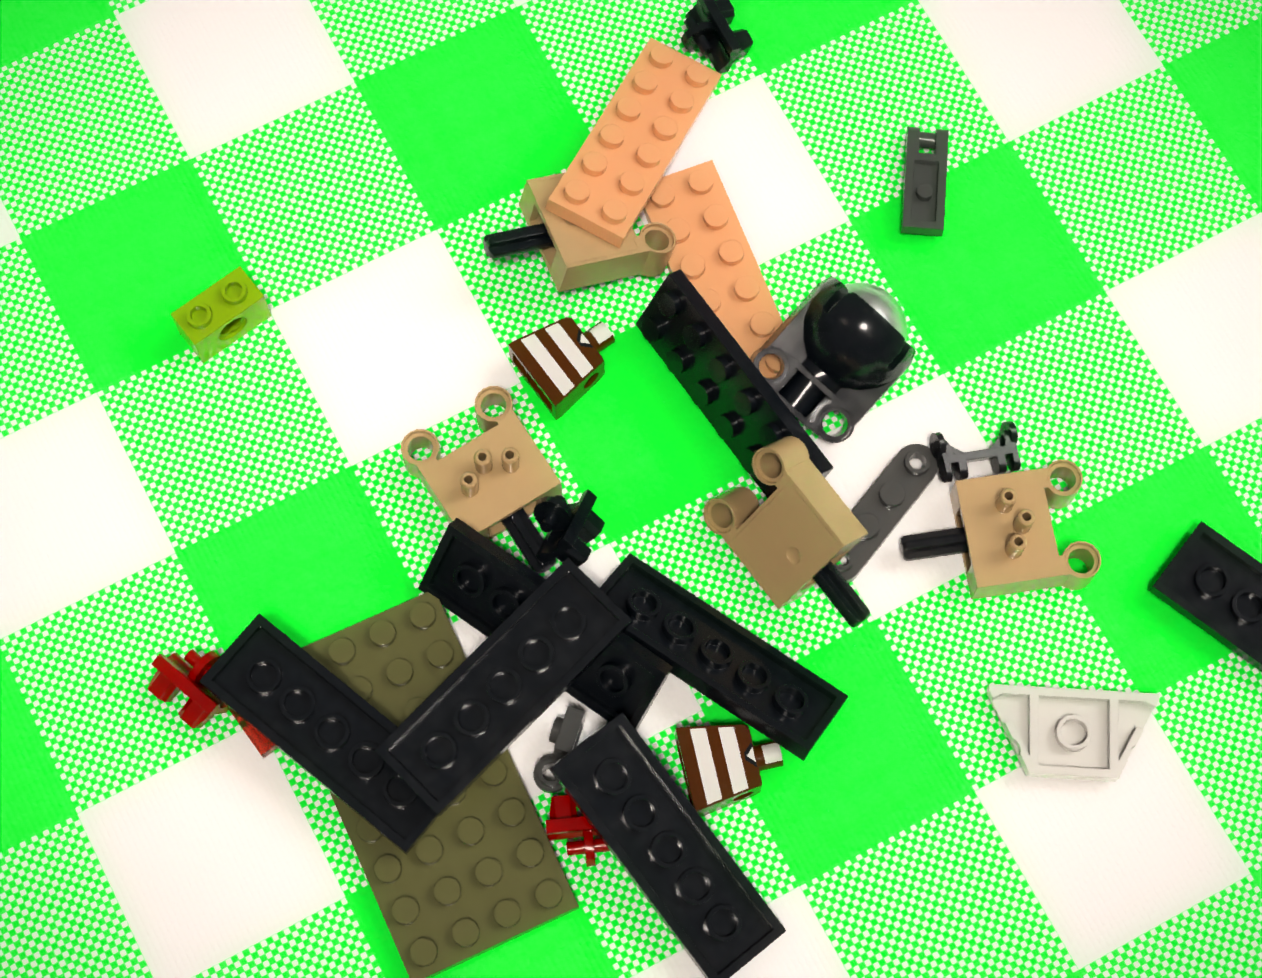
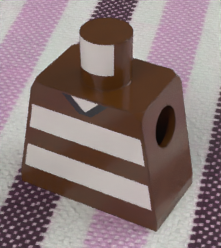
[508,317,615,420]
[675,724,783,817]

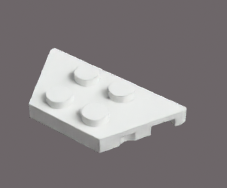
[987,684,1160,782]

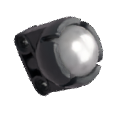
[750,276,916,443]

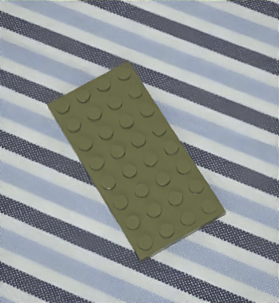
[302,592,579,978]

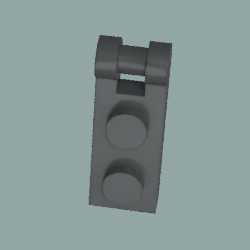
[901,126,949,237]

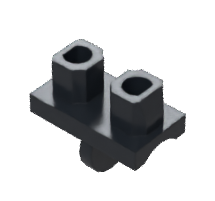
[681,0,753,74]
[534,489,605,567]

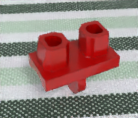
[147,649,230,728]
[546,795,610,867]

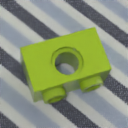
[171,266,271,364]

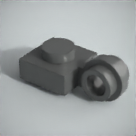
[533,706,585,793]

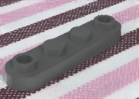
[834,444,938,583]

